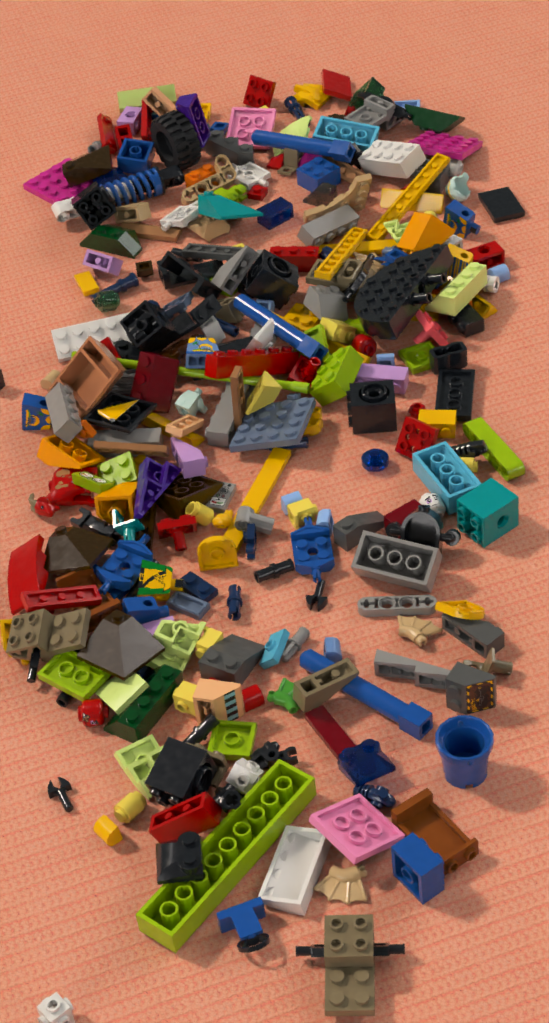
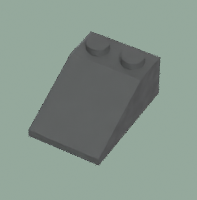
[198,634,265,685]

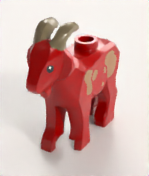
[28,467,99,517]

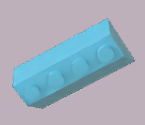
[312,116,380,152]
[412,441,482,515]

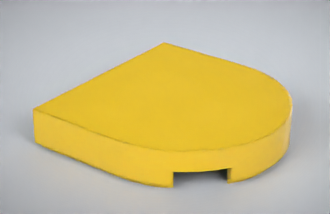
[197,536,239,571]
[435,600,485,620]

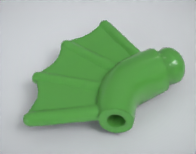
[267,678,317,714]

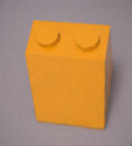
[396,212,456,255]

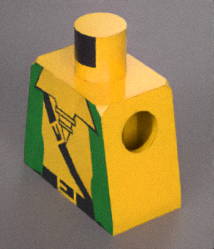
[137,560,184,601]

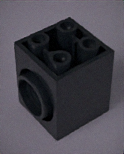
[71,181,117,231]
[245,249,299,310]
[120,300,181,354]
[346,380,397,435]
[144,737,218,807]

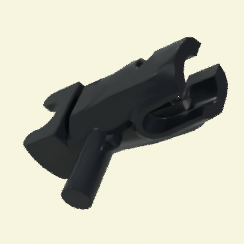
[70,507,122,546]

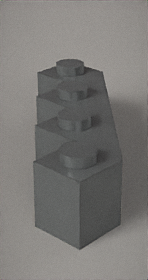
[201,124,255,166]

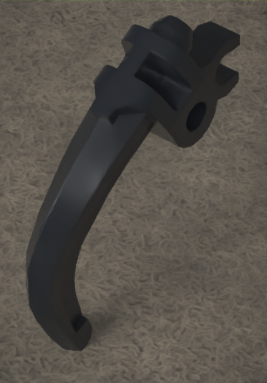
[232,741,299,800]

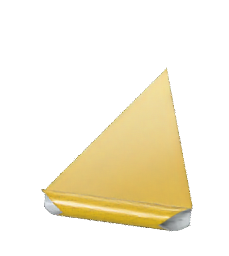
[98,400,138,422]

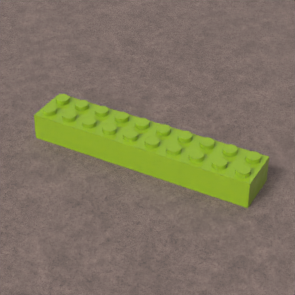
[136,759,317,953]

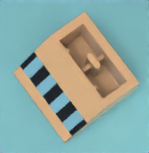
[192,678,245,725]

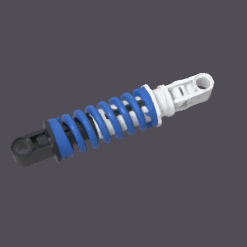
[51,165,185,222]

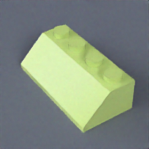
[117,84,177,113]
[425,262,488,316]

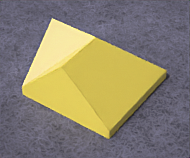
[245,371,282,415]

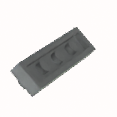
[181,243,243,261]

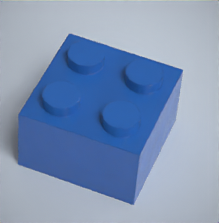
[117,138,155,174]
[296,156,341,196]
[391,832,445,904]

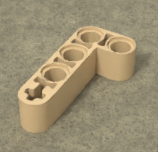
[181,154,236,206]

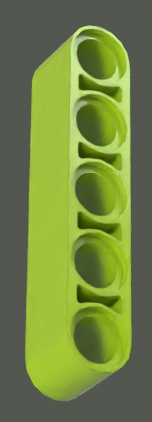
[462,417,525,481]

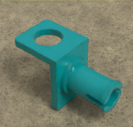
[112,509,145,541]

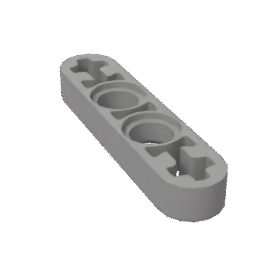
[357,595,437,617]

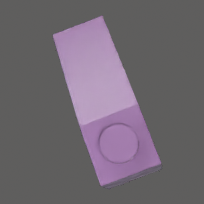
[170,437,208,479]

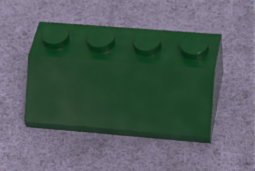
[103,664,183,743]

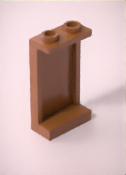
[55,567,122,633]
[391,788,479,876]

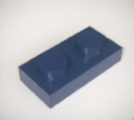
[180,571,218,602]

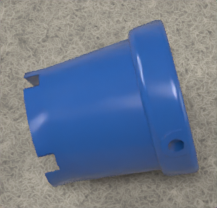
[435,715,494,789]

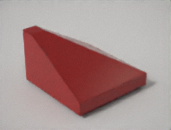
[266,153,284,170]

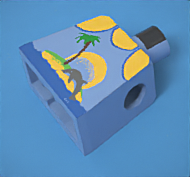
[186,335,219,368]

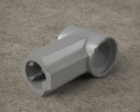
[234,506,275,535]

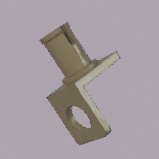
[277,148,303,176]
[463,647,513,675]

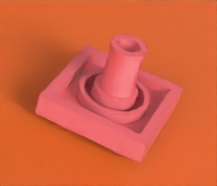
[413,309,449,346]

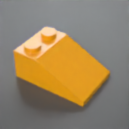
[37,434,105,469]

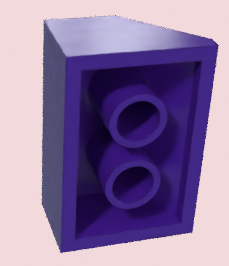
[176,93,211,148]

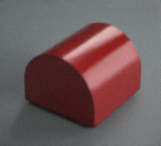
[242,684,265,712]

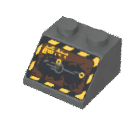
[445,661,497,715]

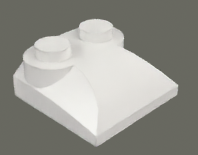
[245,317,274,351]

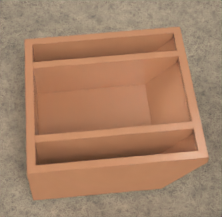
[47,336,126,420]

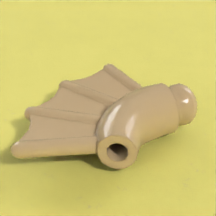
[352,252,384,273]
[397,615,442,647]
[313,865,368,905]

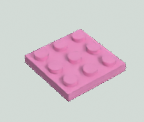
[226,107,277,150]
[309,793,405,864]

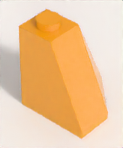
[94,481,138,525]

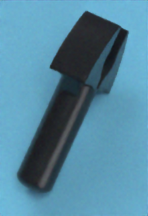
[306,580,328,612]
[48,777,73,812]

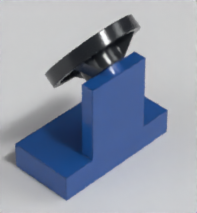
[216,897,270,953]

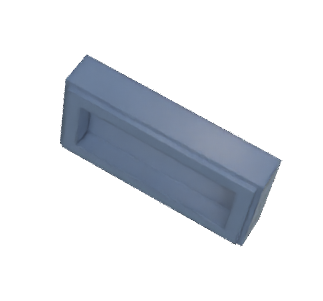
[166,591,210,621]

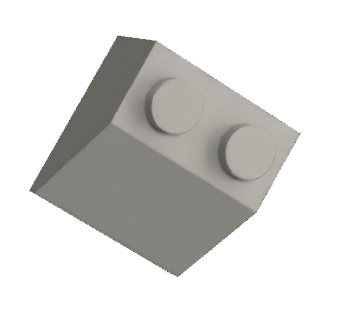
[303,285,348,321]

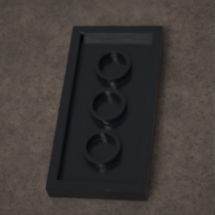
[435,369,475,422]

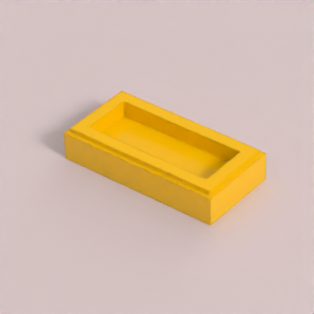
[74,271,100,297]

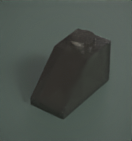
[303,182,337,206]

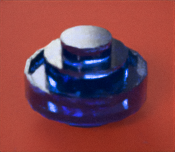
[361,449,389,472]

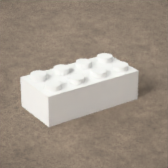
[358,140,427,179]

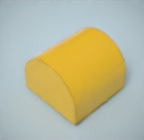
[93,815,123,846]

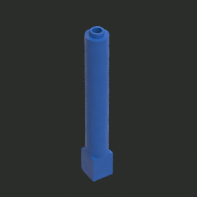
[251,130,356,163]
[234,294,329,361]
[299,649,433,741]

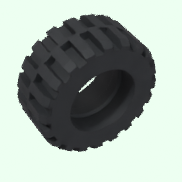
[150,110,201,171]

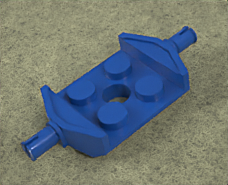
[290,517,335,583]
[96,534,153,595]

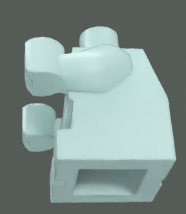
[174,388,208,416]

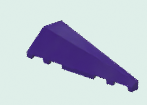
[133,457,182,519]

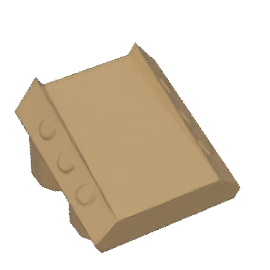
[186,216,231,242]

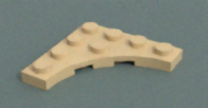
[303,173,372,223]

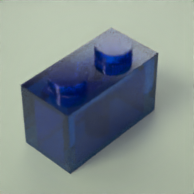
[256,197,294,230]

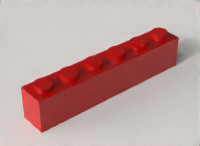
[204,346,299,379]

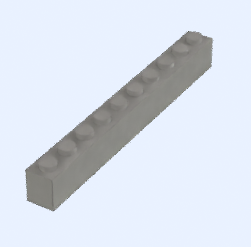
[205,323,277,448]

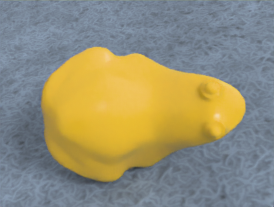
[211,509,233,529]

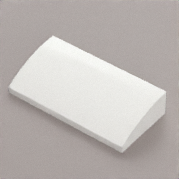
[258,825,332,916]

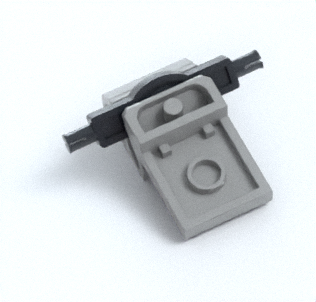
[344,91,413,131]

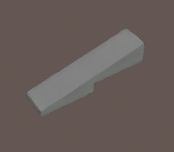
[374,649,451,689]

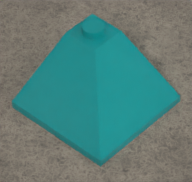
[198,191,263,220]

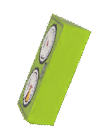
[71,471,114,494]

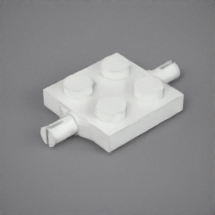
[227,162,271,190]
[160,200,200,231]

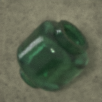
[94,290,120,312]

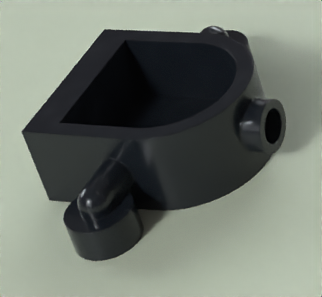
[386,505,461,554]

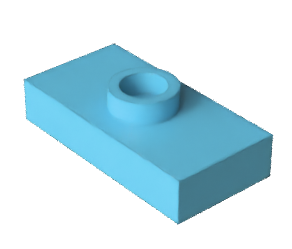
[259,628,290,670]

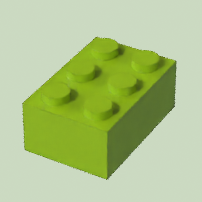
[309,345,364,407]

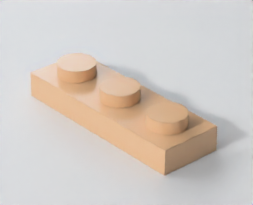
[165,414,204,438]

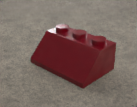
[130,351,181,413]

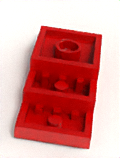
[7,534,49,615]

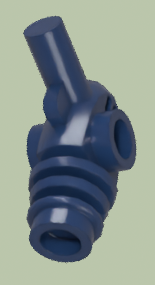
[353,783,396,810]

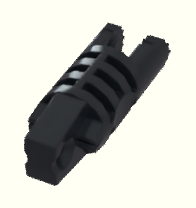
[451,440,488,458]

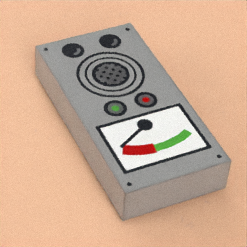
[206,482,237,513]

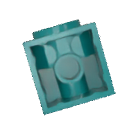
[456,478,519,548]

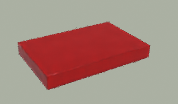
[321,69,352,101]

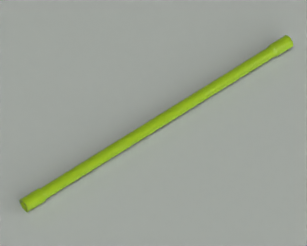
[71,351,310,394]

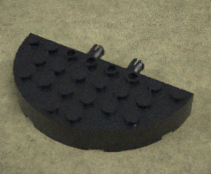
[354,244,454,340]

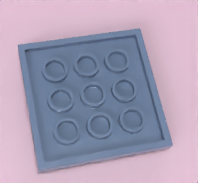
[229,397,316,453]

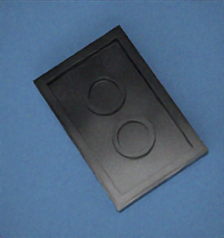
[478,187,525,223]

